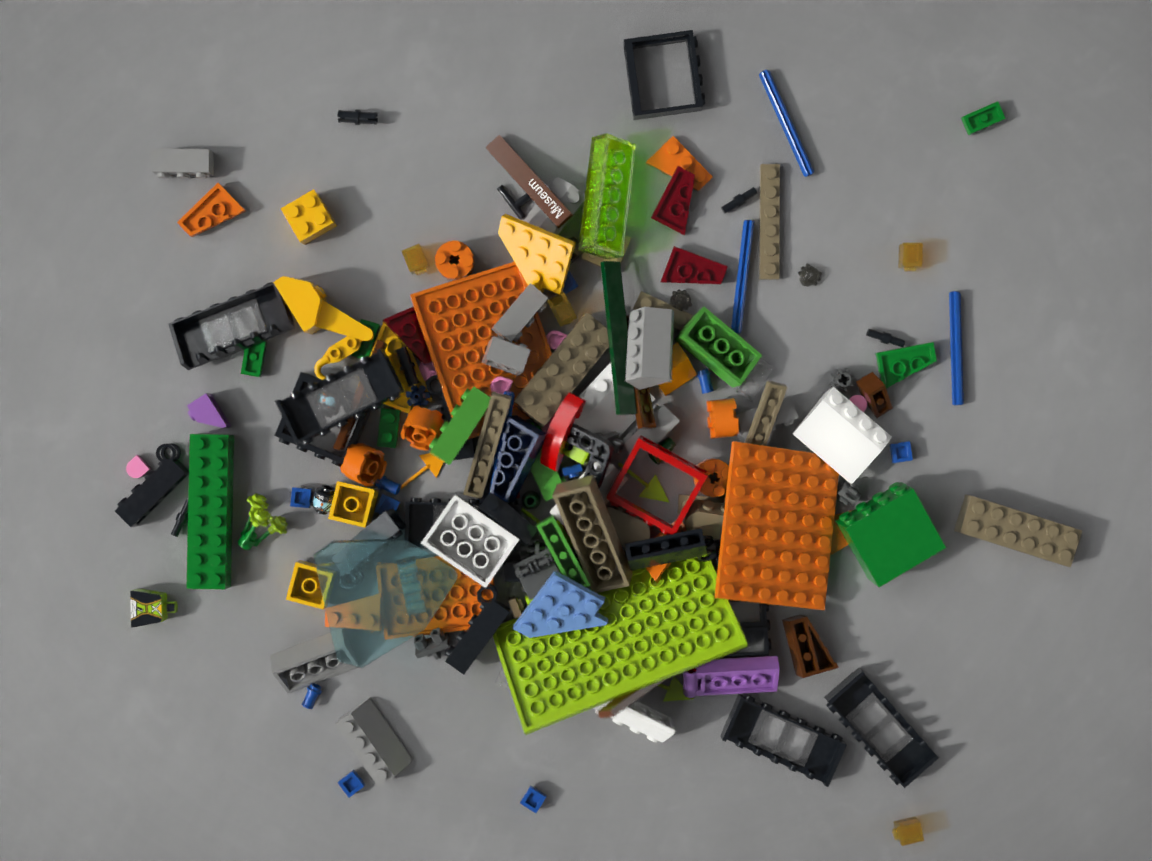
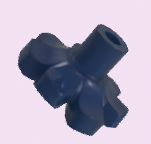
[406,385,431,407]

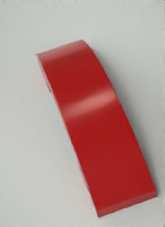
[541,393,586,472]

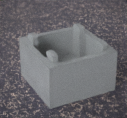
[481,335,530,376]

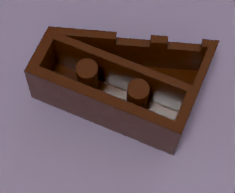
[782,614,839,678]

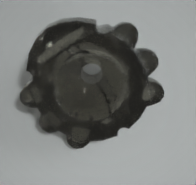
[798,263,822,287]
[670,289,692,311]

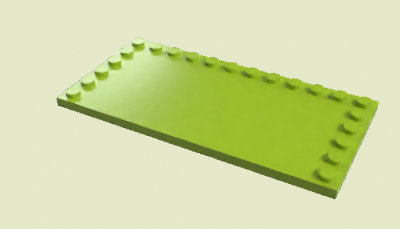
[493,554,748,735]

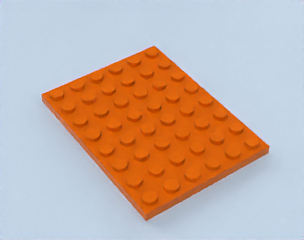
[410,262,552,440]
[714,441,839,610]

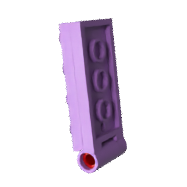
[683,656,780,698]

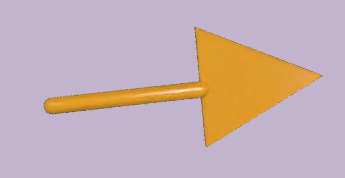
[400,453,444,490]

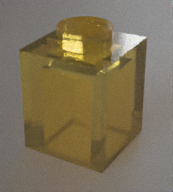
[898,243,923,272]
[402,244,430,276]
[547,292,577,327]
[892,817,924,846]

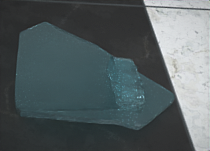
[314,539,457,668]

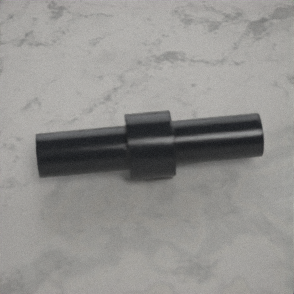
[721,187,757,214]
[866,329,905,347]
[171,499,188,537]

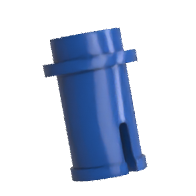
[696,369,714,394]
[375,476,401,495]
[301,683,322,709]

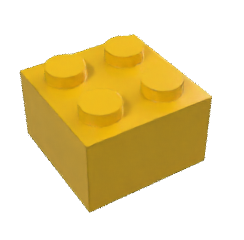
[280,189,337,245]
[328,481,379,528]
[286,560,337,609]

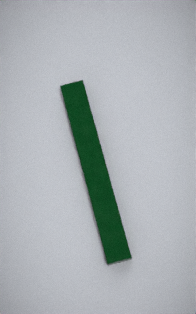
[601,261,636,415]

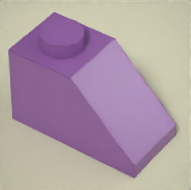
[187,393,231,428]

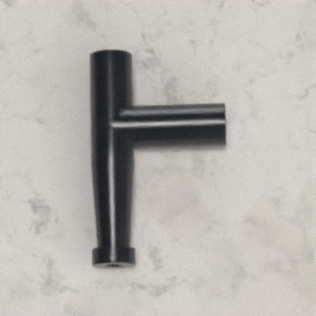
[497,185,531,220]

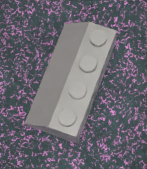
[523,177,587,236]
[625,307,674,390]
[270,628,359,694]
[335,698,413,787]

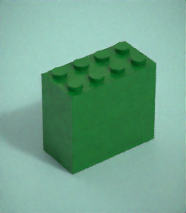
[835,482,946,587]

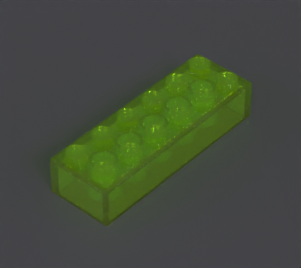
[578,133,636,260]

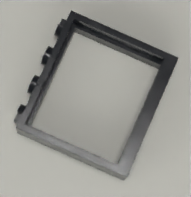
[623,30,705,120]
[274,372,372,467]

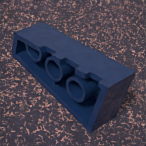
[490,415,547,503]

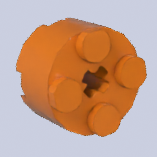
[435,240,475,281]
[706,398,739,439]
[401,405,444,450]
[340,443,387,487]
[693,458,729,497]

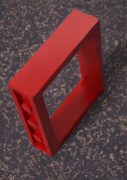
[606,435,709,535]

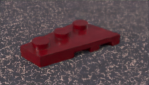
[651,166,695,236]
[660,246,728,284]
[383,307,432,365]

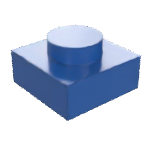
[561,270,579,297]
[889,441,913,463]
[562,463,583,478]
[290,487,313,508]
[375,494,401,514]
[337,770,365,798]
[520,785,547,813]

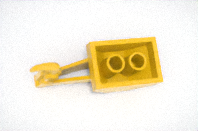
[273,276,374,380]

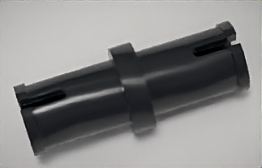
[337,109,378,125]
[395,347,420,387]

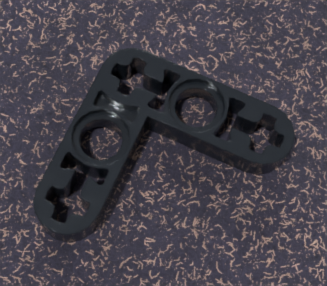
[566,423,614,489]

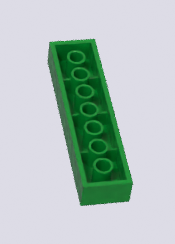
[186,434,234,590]

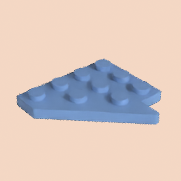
[513,571,608,638]

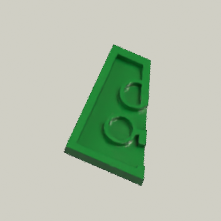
[875,342,937,389]

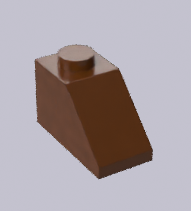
[856,371,893,418]

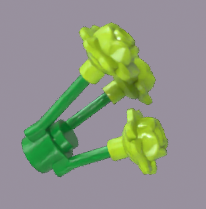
[238,493,288,550]

